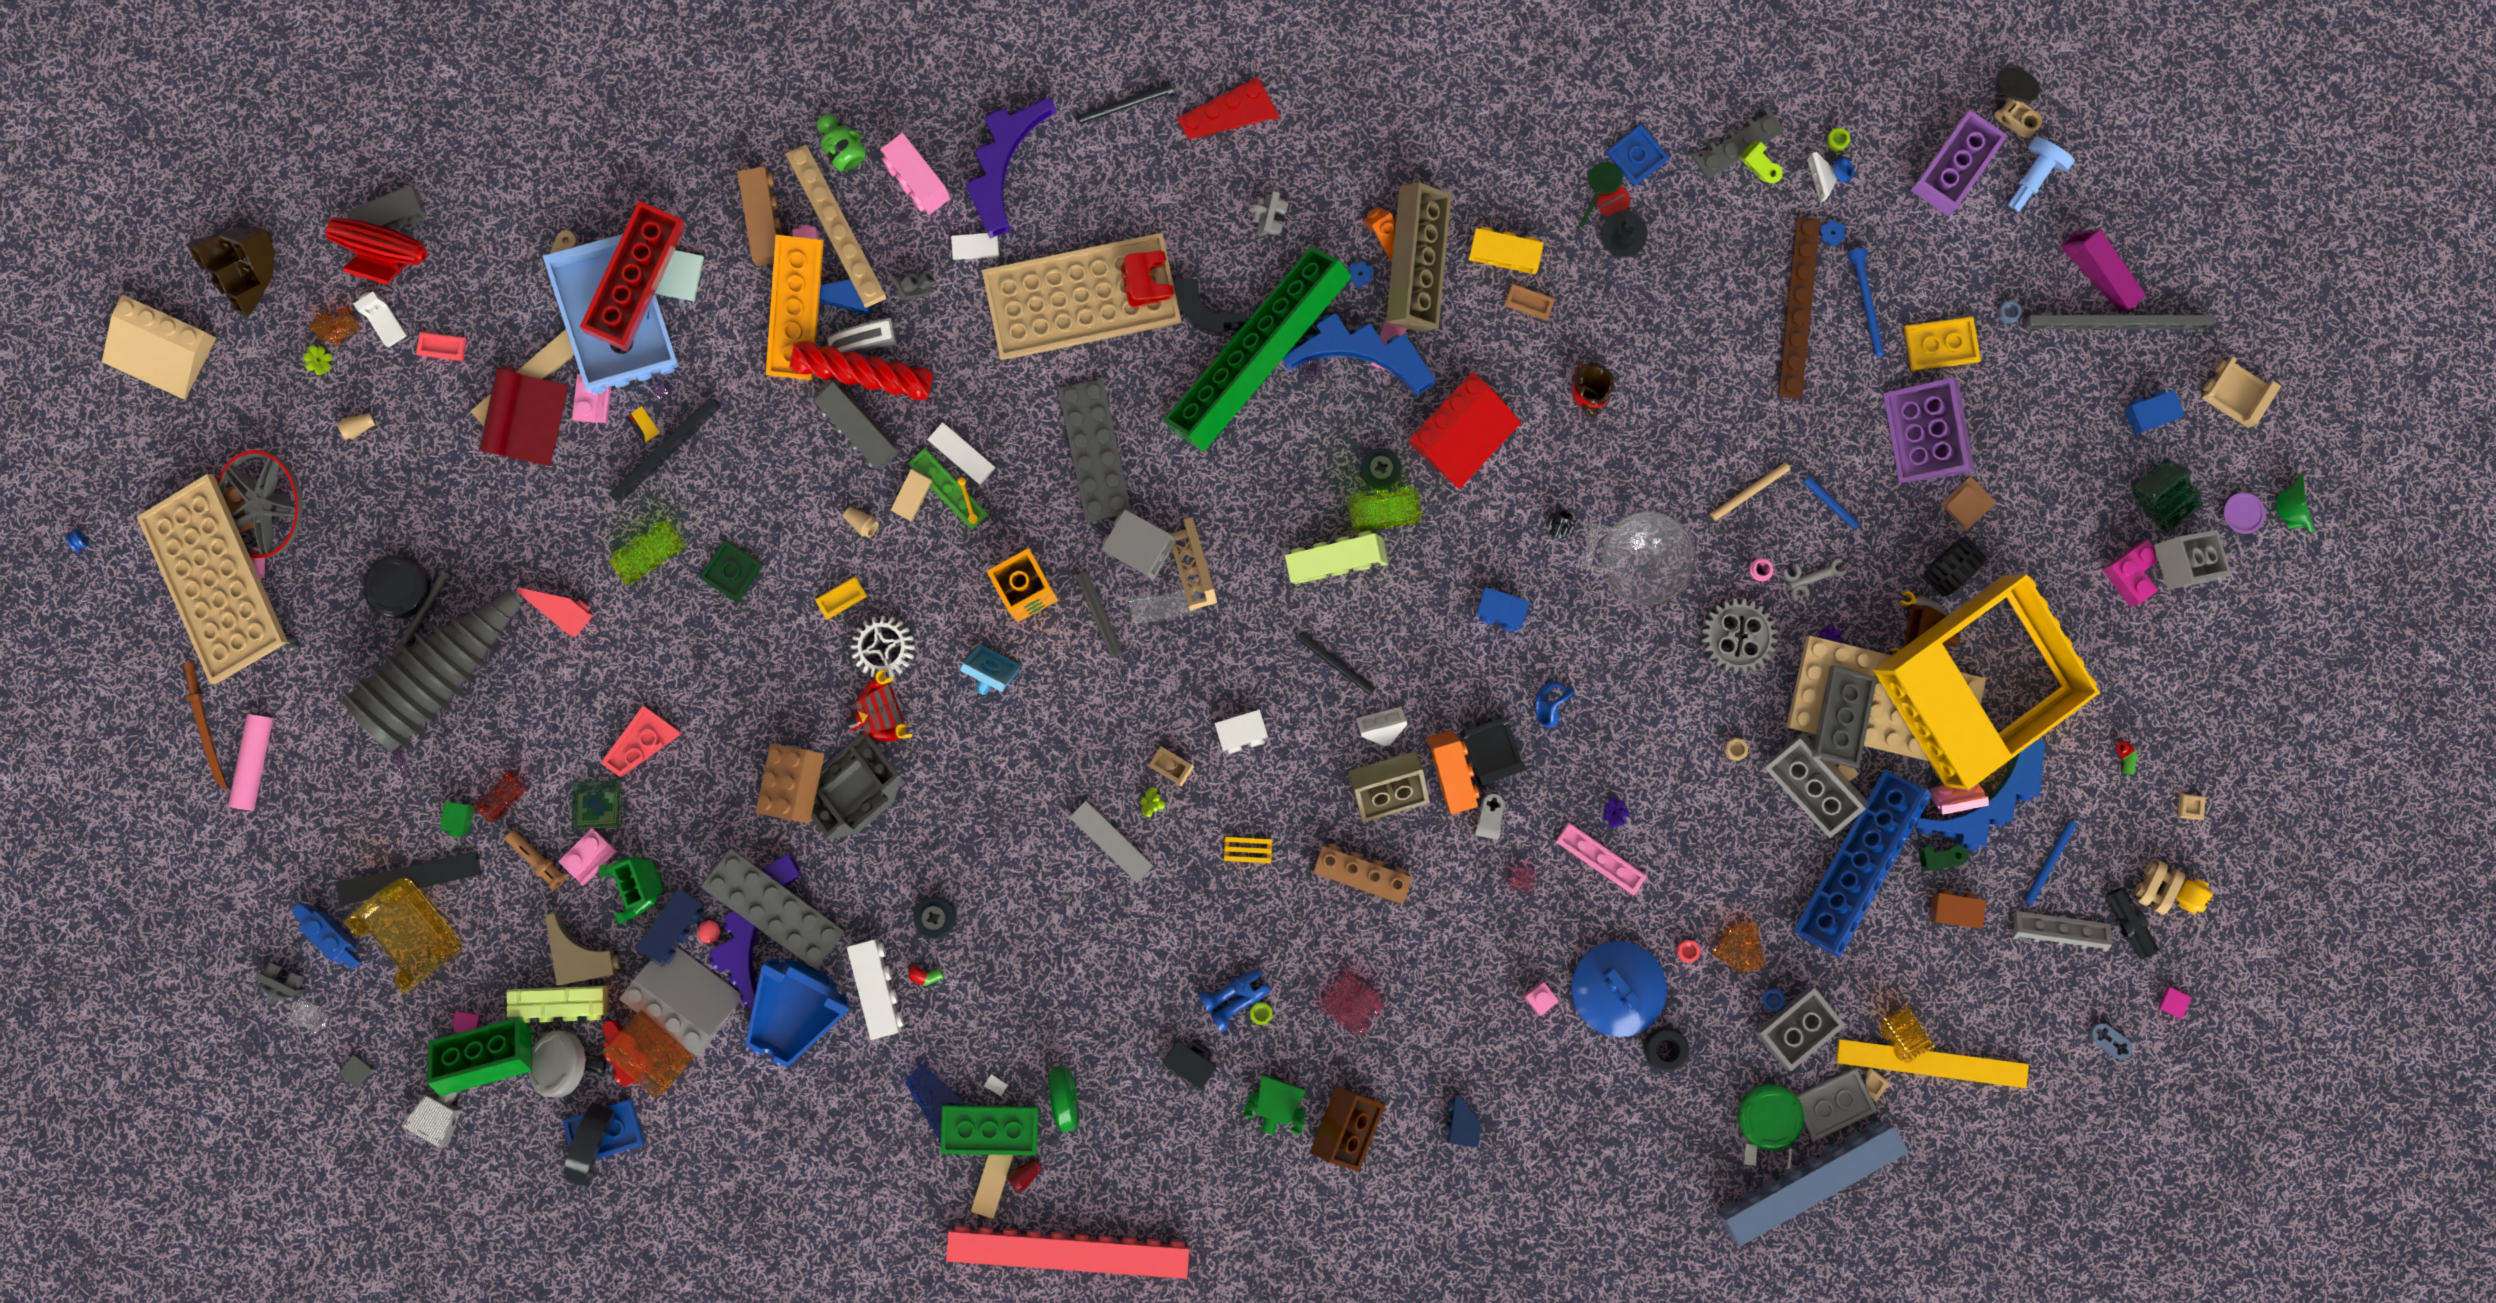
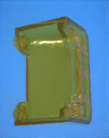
[343,878,462,996]

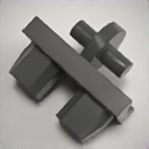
[891,270,936,302]
[254,962,304,1004]

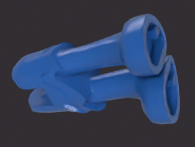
[1198,969,1271,1033]

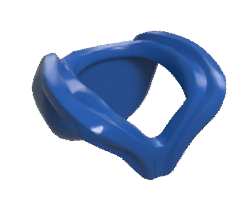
[1535,681,1575,727]

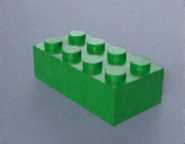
[427,1017,532,1096]

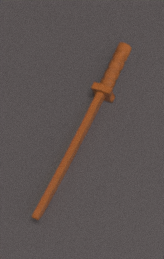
[183,662,227,789]

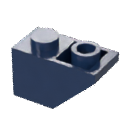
[1444,1093,1481,1147]

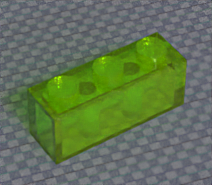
[608,521,687,586]

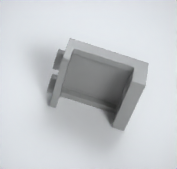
[1101,510,1177,580]

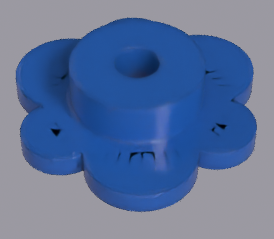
[1820,220,1846,247]
[1349,261,1374,288]

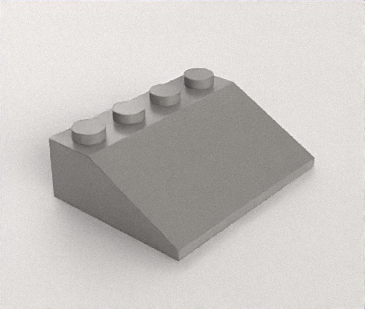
[619,946,741,1056]

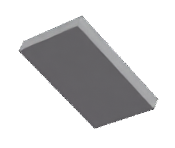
[1795,1067,1877,1142]

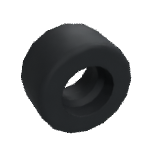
[1644,1028,1689,1071]

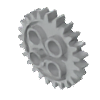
[1700,599,1778,675]

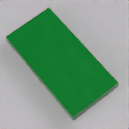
[940,1104,1038,1156]

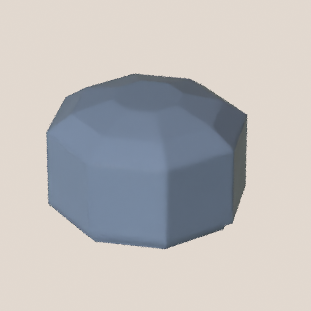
[1997,300,2022,324]

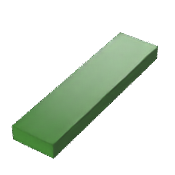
[908,448,989,530]

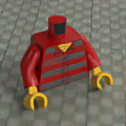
[846,669,912,742]

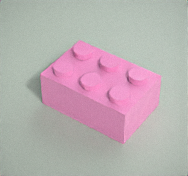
[880,132,950,215]

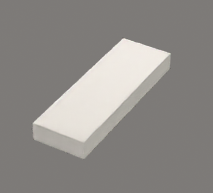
[927,422,995,485]

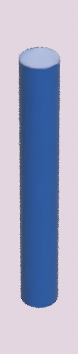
[1803,476,1860,530]

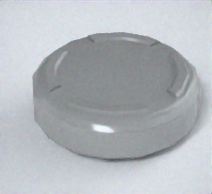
[529,1031,586,1098]

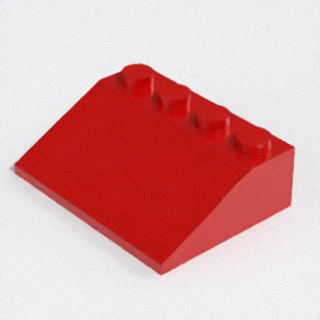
[1408,371,1521,490]

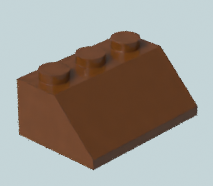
[1309,1085,1386,1172]

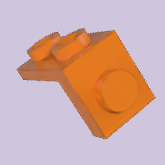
[1362,208,1396,262]

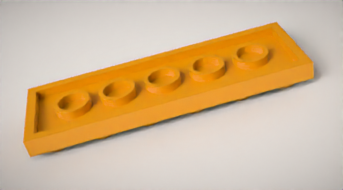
[766,235,824,380]

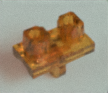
[310,307,360,346]

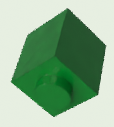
[440,802,475,837]

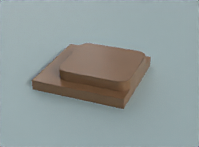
[1941,476,1996,531]

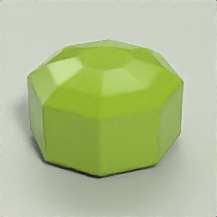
[1826,127,1851,152]
[1250,1002,1272,1025]

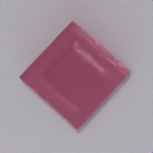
[1509,866,1536,893]

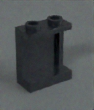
[1462,714,1527,786]

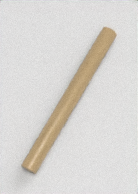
[1710,462,1791,521]

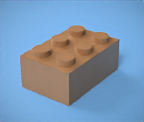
[755,743,824,824]

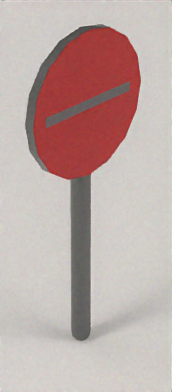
[1596,186,1642,255]

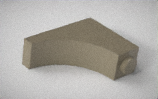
[545,913,621,986]

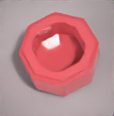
[697,920,722,944]
[1676,940,1700,963]

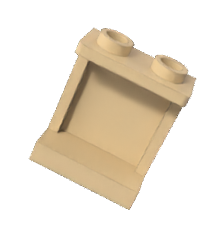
[2201,356,2281,428]

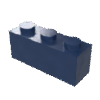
[636,888,704,967]

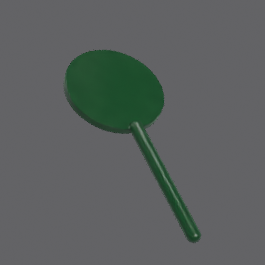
[1578,162,1623,229]

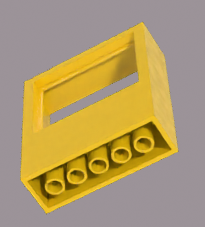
[1873,574,2100,790]

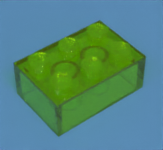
[1346,486,1422,533]

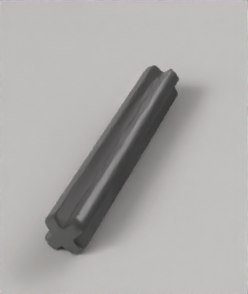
[1076,571,1123,658]

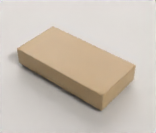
[891,469,933,521]

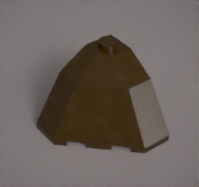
[186,226,275,317]

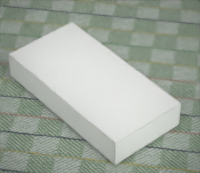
[951,233,999,260]

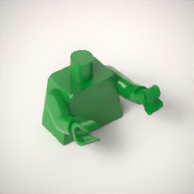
[598,856,663,924]
[1243,1074,1306,1136]

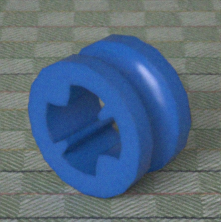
[65,528,89,552]

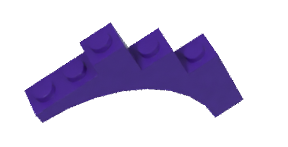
[965,98,1056,239]
[709,854,803,1010]

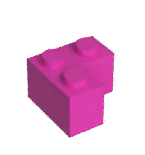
[2102,539,2158,607]

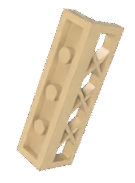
[1171,517,1217,610]

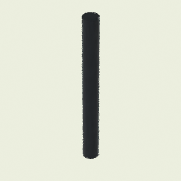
[1296,632,1376,695]

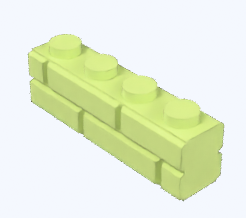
[507,986,609,1023]

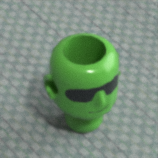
[816,114,866,171]

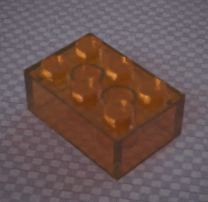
[602,1010,695,1098]

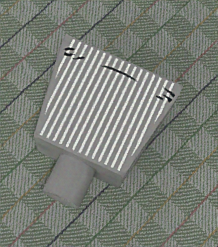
[401,1091,462,1148]

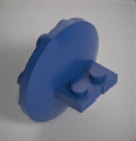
[1571,941,1667,1037]

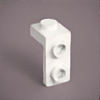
[353,291,406,347]

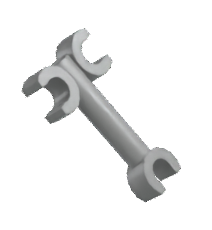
[1782,559,1847,602]

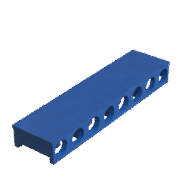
[1794,769,1932,958]

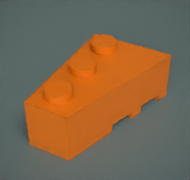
[1426,730,1480,815]

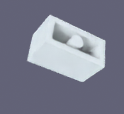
[1215,710,1268,754]

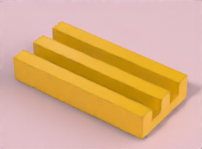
[1224,837,1272,863]

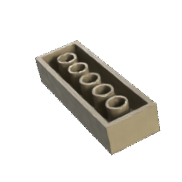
[1386,182,1452,332]

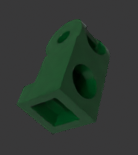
[1918,845,1968,871]

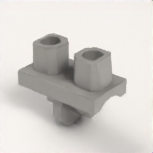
[1248,191,1288,236]

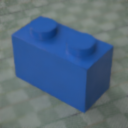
[2124,389,2185,435]
[1475,587,1530,632]

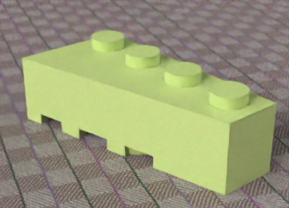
[1285,531,1389,584]

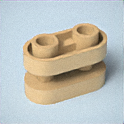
[2134,860,2185,915]

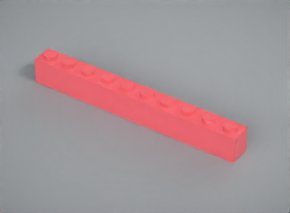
[946,1225,1190,1279]

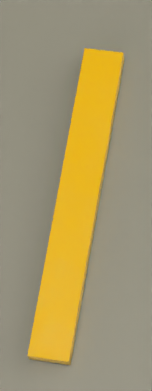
[1836,1039,2029,1088]

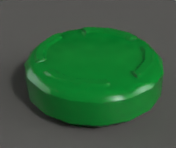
[1048,1065,1080,1132]
[1737,1083,1805,1151]

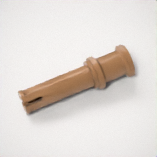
[504,830,568,891]

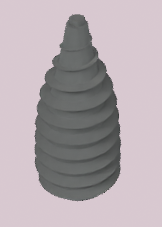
[341,590,524,752]

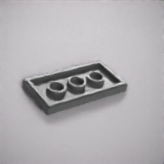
[1812,665,1877,769]

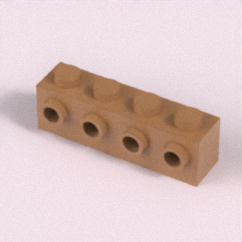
[737,166,782,266]
[1313,843,1412,904]

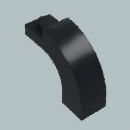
[1175,279,1247,337]
[563,1102,615,1188]

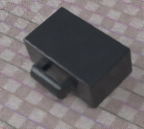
[1162,1040,1216,1090]

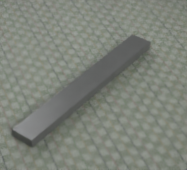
[2023,315,2215,329]

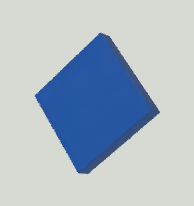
[1605,124,1670,187]

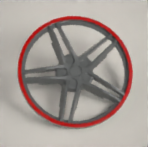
[217,450,302,558]

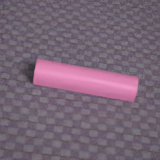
[228,714,273,811]

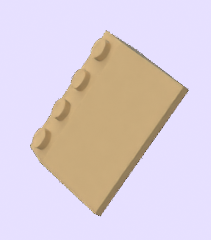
[102,295,216,400]

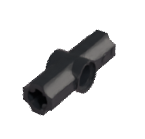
[2104,887,2159,959]

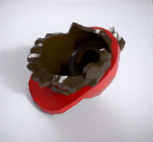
[1571,361,1614,418]

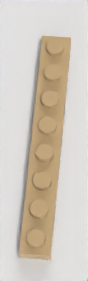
[785,145,886,308]

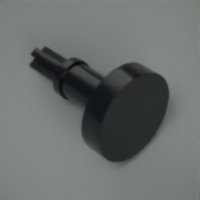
[1601,211,1648,258]

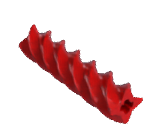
[789,341,933,400]

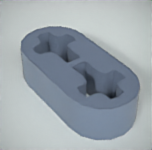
[2089,1023,2133,1060]

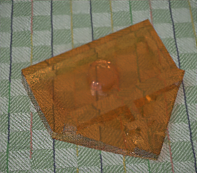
[1712,921,1766,973]

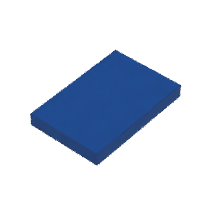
[562,1098,645,1160]

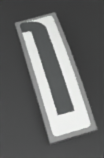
[826,318,897,354]

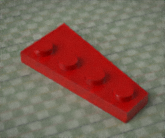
[1177,77,1279,140]

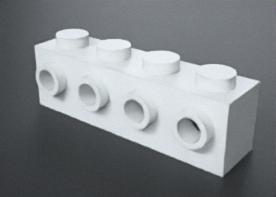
[847,939,904,1040]

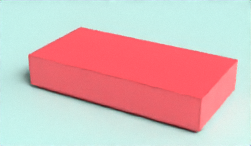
[416,332,467,361]

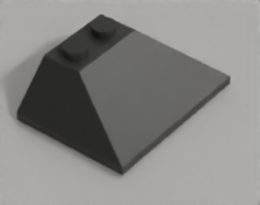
[811,731,902,840]

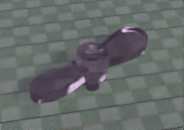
[392,746,410,779]

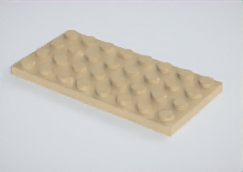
[982,233,1181,361]
[137,474,288,684]
[1786,636,1986,762]

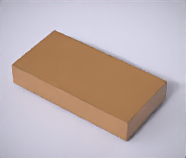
[1504,283,1555,321]

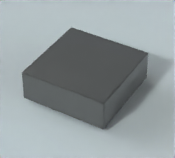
[338,1054,374,1088]

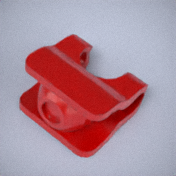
[1120,251,1175,307]

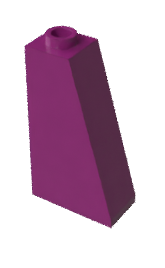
[2060,229,2146,311]

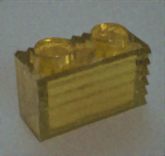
[1879,1006,1935,1064]

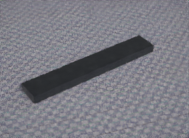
[609,398,721,504]
[336,851,482,906]

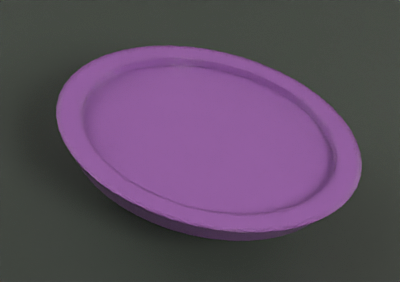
[2224,492,2266,534]

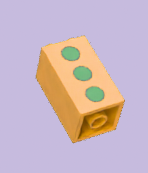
[987,548,1059,623]

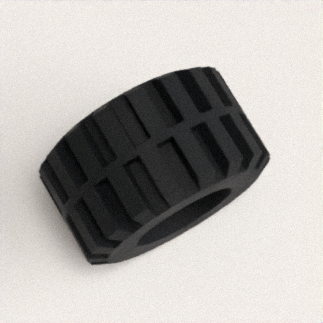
[1923,536,1987,597]

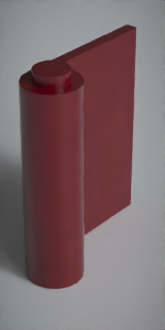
[479,365,569,466]

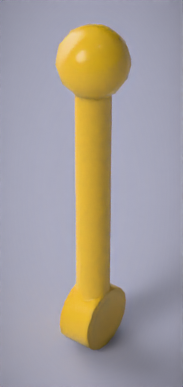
[957,477,978,524]

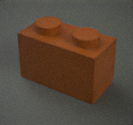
[1929,889,1986,929]

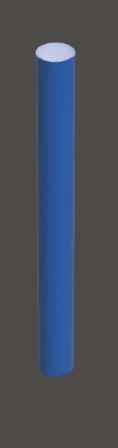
[2024,820,2077,906]

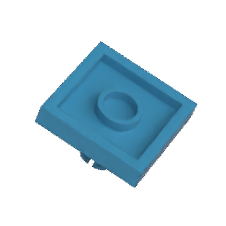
[960,644,1021,695]

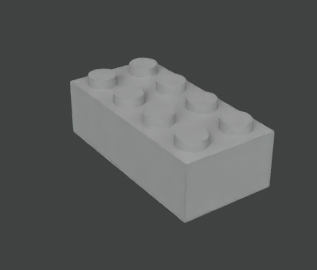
[1765,732,1868,838]

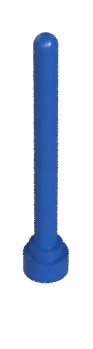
[1847,247,1884,357]

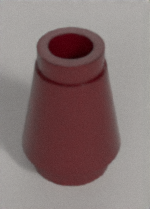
[1007,1159,1043,1193]

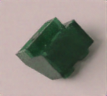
[2132,458,2203,533]

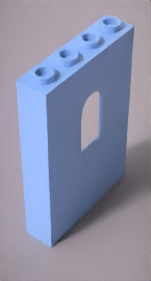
[543,234,679,394]

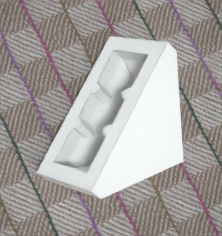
[1807,152,1837,202]
[1356,707,1407,746]

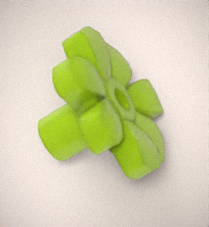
[303,345,332,375]
[1140,787,1165,817]

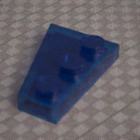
[905,1063,969,1144]

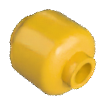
[2176,878,2213,914]

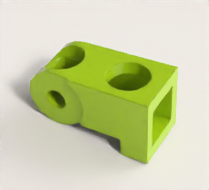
[1738,140,1783,183]

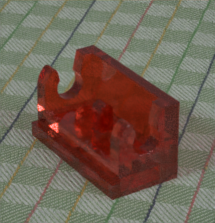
[473,771,528,823]

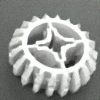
[851,616,915,678]

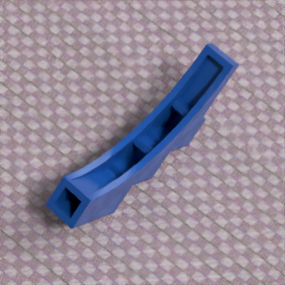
[1282,313,1435,397]

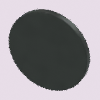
[1995,68,2040,102]

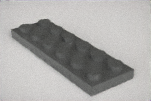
[1058,379,1132,523]
[700,847,845,970]

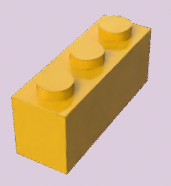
[1468,227,1544,274]

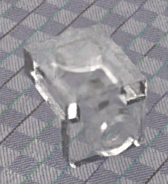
[288,998,330,1034]

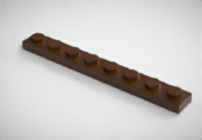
[1778,217,1821,400]

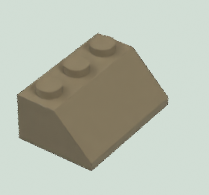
[1348,751,1430,823]

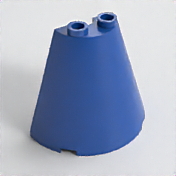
[745,958,850,1067]

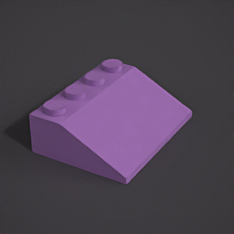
[1883,377,1975,483]

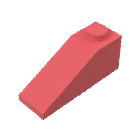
[516,588,593,637]

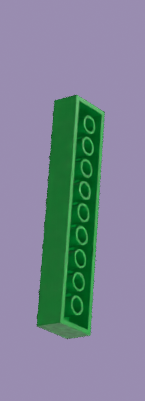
[1163,246,1352,452]

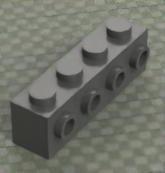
[814,382,902,469]

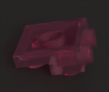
[1317,969,1385,1037]

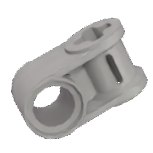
[1474,794,1504,840]

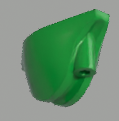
[2276,473,2315,533]

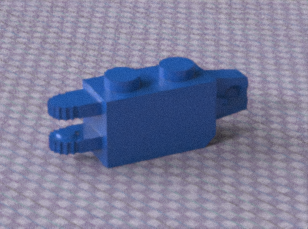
[292,904,362,969]

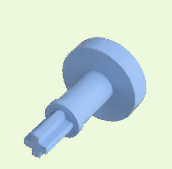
[2008,137,2075,212]

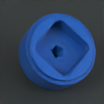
[1833,158,1854,182]

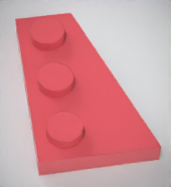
[601,706,683,777]

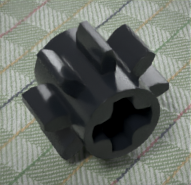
[1546,510,1576,539]

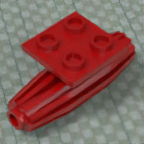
[326,217,428,284]

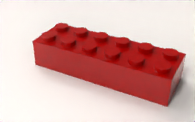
[580,201,685,352]

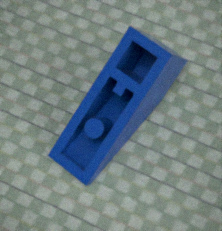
[819,279,874,316]

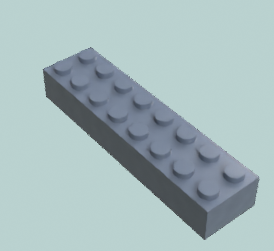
[1717,1121,1909,1246]

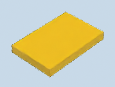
[1904,316,1981,372]

